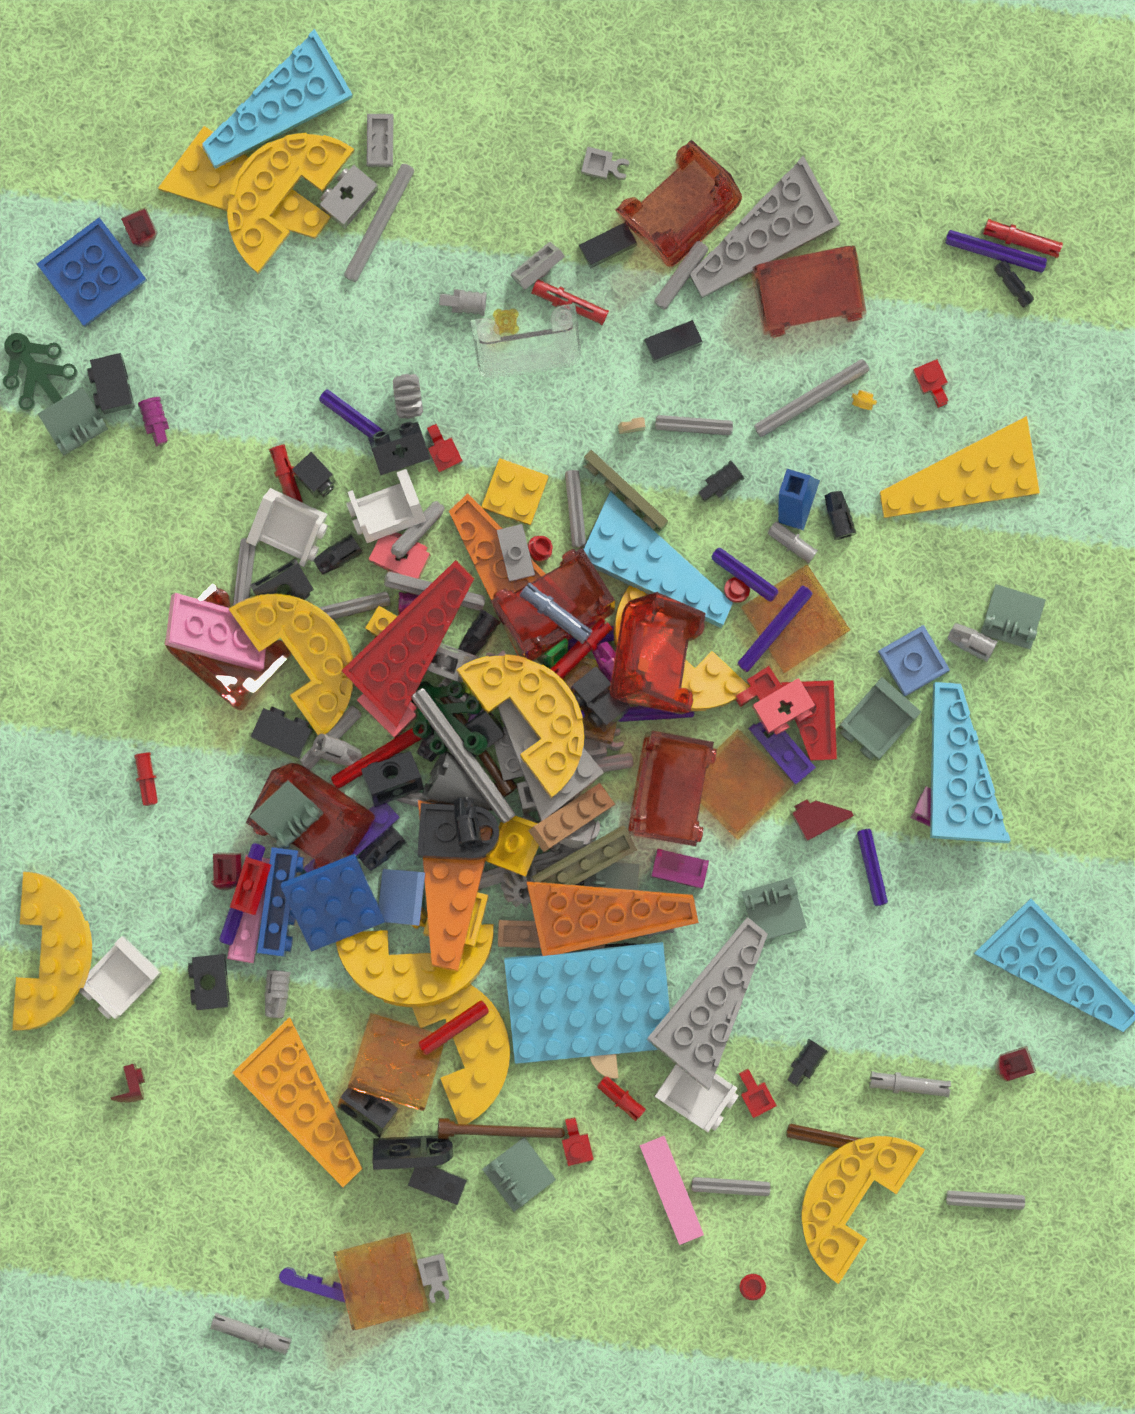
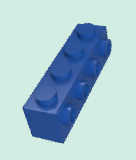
[257,847,304,957]

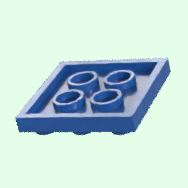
[37,217,147,327]
[281,854,385,952]

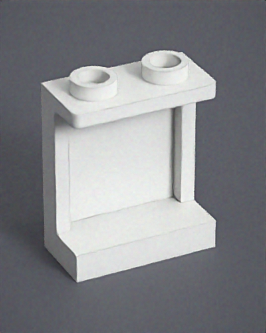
[346,469,426,543]
[246,488,328,567]
[79,936,162,1019]
[655,1065,739,1132]

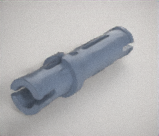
[519,582,592,644]

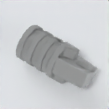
[439,289,487,316]
[947,623,998,662]
[312,734,362,766]
[264,970,291,1018]

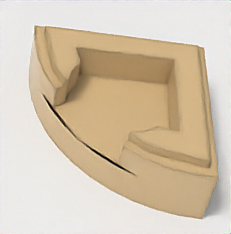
[618,417,646,434]
[590,1054,618,1078]

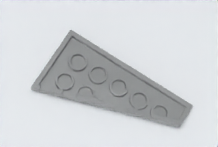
[689,156,840,298]
[496,650,604,821]
[646,917,768,1090]

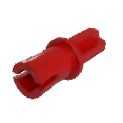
[134,752,158,806]
[597,1076,646,1121]

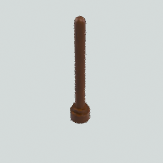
[439,696,517,798]
[437,1118,565,1140]

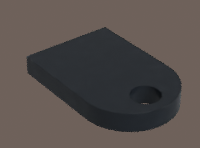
[417,803,499,860]
[372,1135,453,1170]

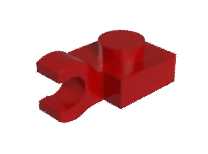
[913,359,948,408]
[427,424,463,473]
[735,666,783,707]
[739,1069,777,1118]
[562,1117,594,1166]

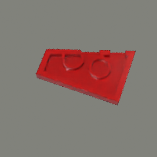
[781,680,837,761]

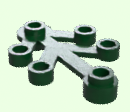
[3,333,78,411]
[411,681,488,755]

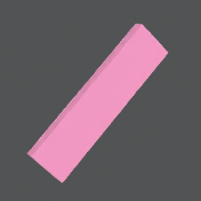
[227,855,270,964]
[639,1136,704,1245]

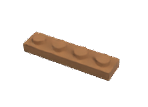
[529,783,615,852]
[498,920,604,949]

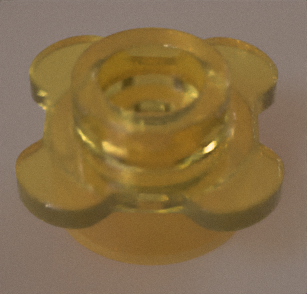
[493,309,519,335]

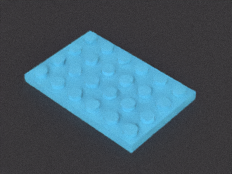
[504,942,670,1064]

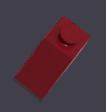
[791,799,854,842]

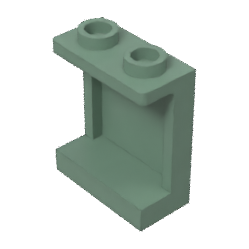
[839,677,921,761]

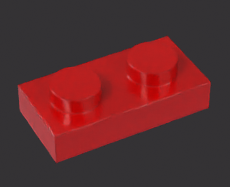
[230,857,271,915]

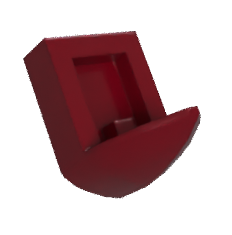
[121,207,157,248]
[211,852,242,891]
[995,1046,1036,1081]
[110,1063,145,1103]

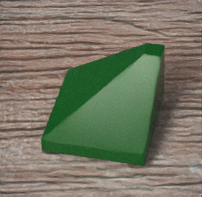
[537,638,568,669]

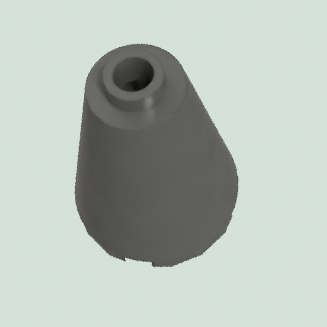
[422,751,493,811]

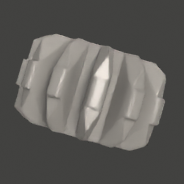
[393,374,423,419]
[501,863,541,908]

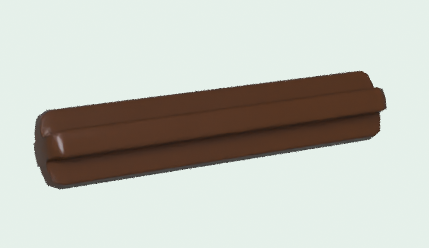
[786,1124,861,1148]

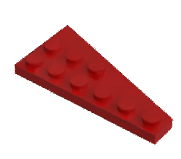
[341,560,474,728]

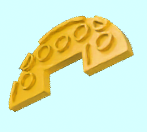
[227,133,354,274]
[614,586,750,711]
[229,594,354,735]
[456,654,584,799]
[12,871,92,1031]
[336,924,494,1007]
[412,984,510,1124]
[801,1136,925,1284]

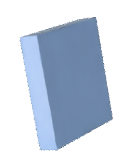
[878,625,950,697]
[379,869,425,926]

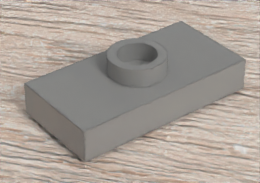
[367,114,394,167]
[511,242,565,289]
[497,524,535,582]

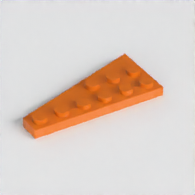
[449,493,577,657]
[418,800,493,972]
[526,881,699,956]

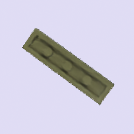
[584,450,668,531]
[531,825,637,885]

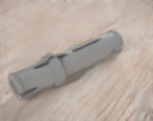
[869,1071,951,1098]
[210,1313,292,1355]

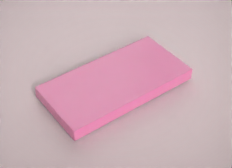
[165,593,266,671]

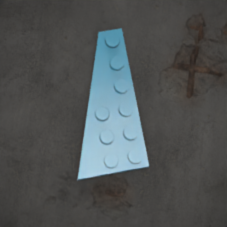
[202,29,353,169]
[578,491,733,628]
[930,682,1011,844]
[973,899,1135,1032]

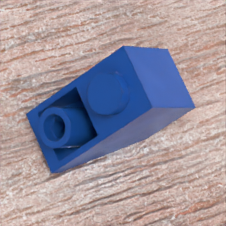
[778,468,820,531]

